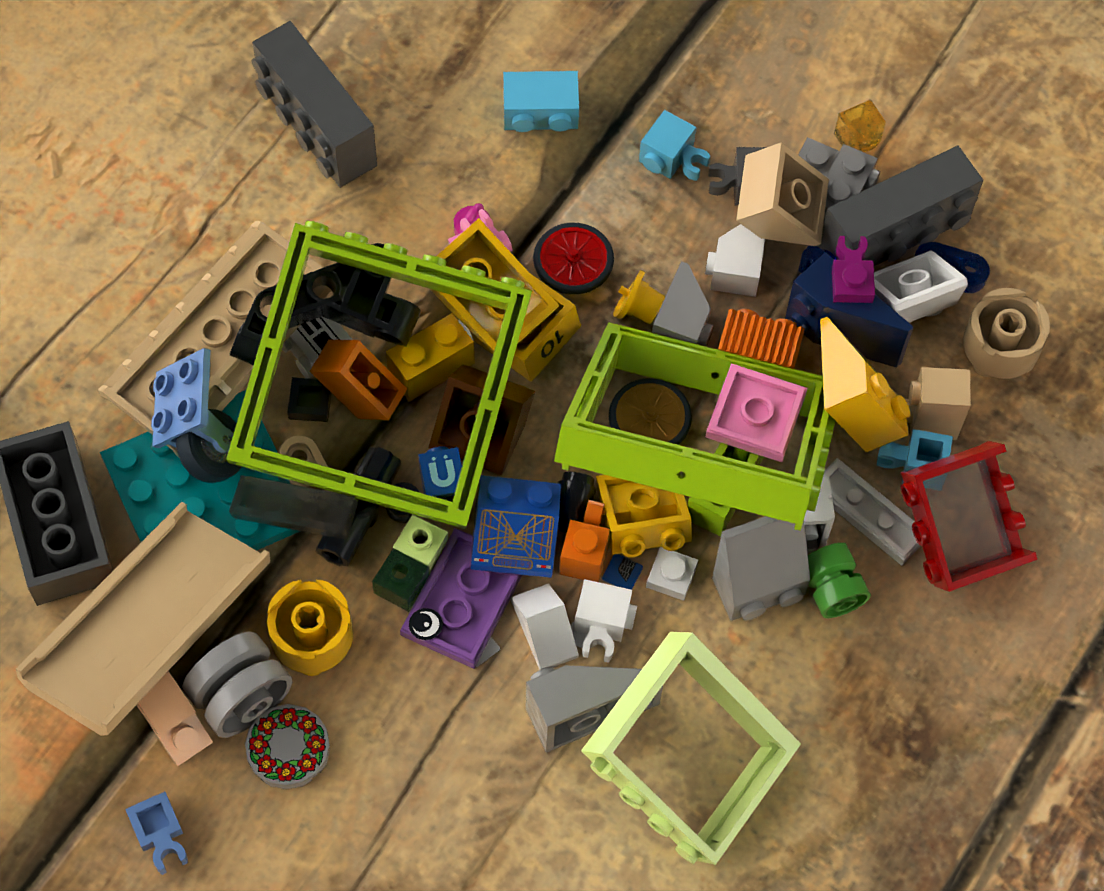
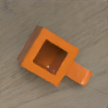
[559,500,610,582]

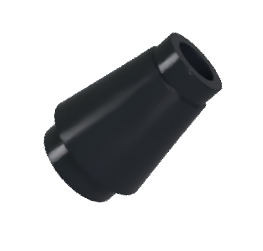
[557,472,597,533]

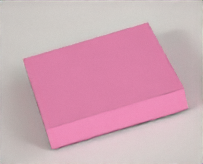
[705,363,808,462]

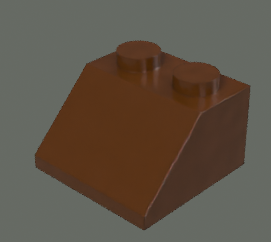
[428,364,535,475]

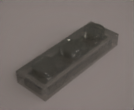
[229,475,359,540]

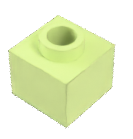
[393,514,449,577]

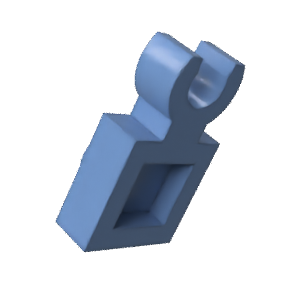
[125,791,188,875]

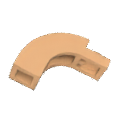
[137,671,213,766]

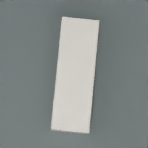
[824,458,920,566]

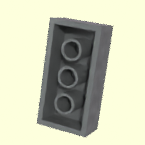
[252,21,377,188]
[818,145,983,266]
[0,421,113,606]

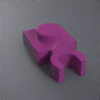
[832,236,875,303]

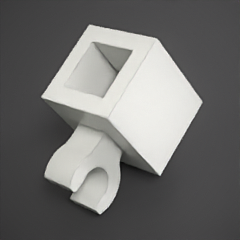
[573,579,637,663]

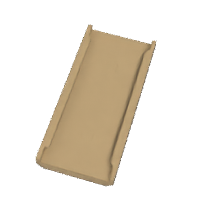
[98,221,331,457]
[16,502,270,736]

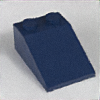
[785,252,914,368]

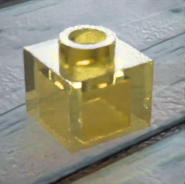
[834,99,886,152]

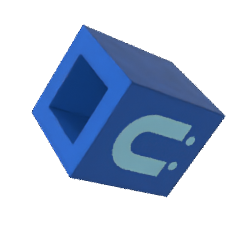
[418,446,462,502]

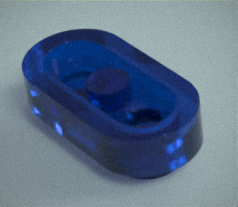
[914,242,990,293]

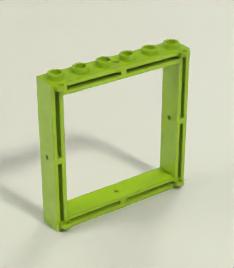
[226,221,532,529]
[554,322,835,531]

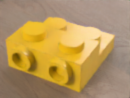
[596,475,692,557]

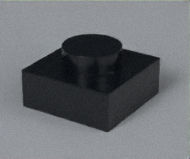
[287,377,332,422]

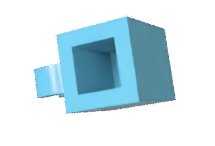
[639,110,710,181]
[876,429,953,491]

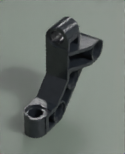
[230,243,421,365]

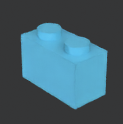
[503,71,579,132]

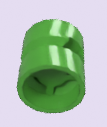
[808,542,871,618]

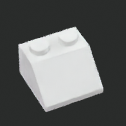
[874,250,968,322]

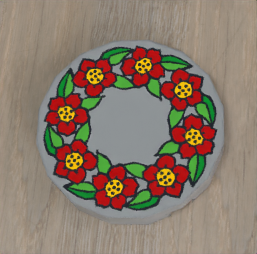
[245,704,330,789]

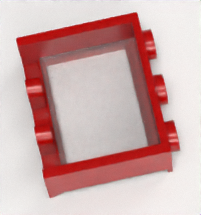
[900,441,1038,592]

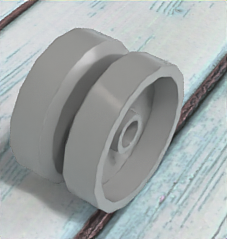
[182,631,293,738]

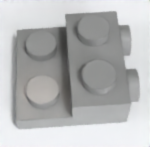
[798,137,881,221]

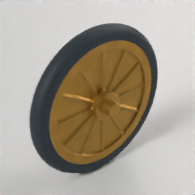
[609,378,692,445]

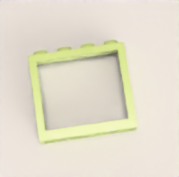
[581,632,801,865]

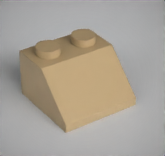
[736,142,829,246]

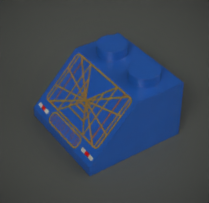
[471,475,561,578]

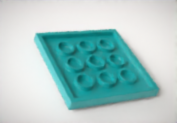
[100,390,312,551]

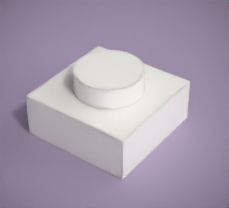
[646,547,698,601]

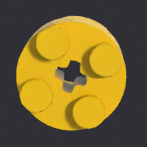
[267,579,354,676]

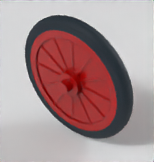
[533,222,614,295]

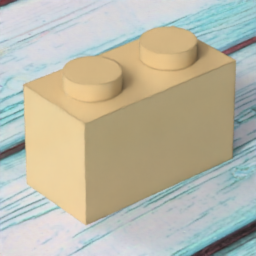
[905,367,971,440]

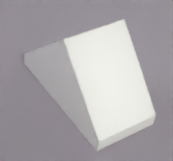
[511,583,579,670]

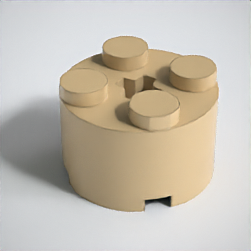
[963,288,1050,379]

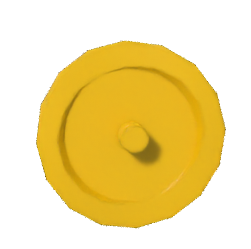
[613,270,665,324]

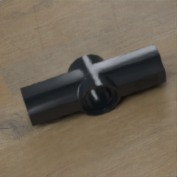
[316,446,401,566]

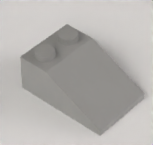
[712,516,810,621]
[526,665,663,753]

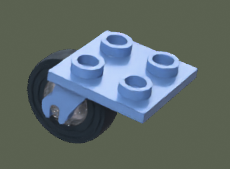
[151,348,241,483]

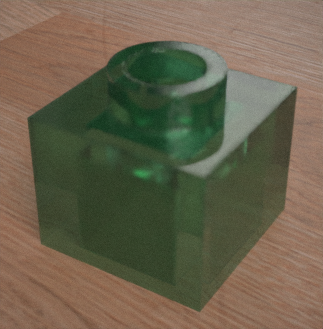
[372,548,429,612]

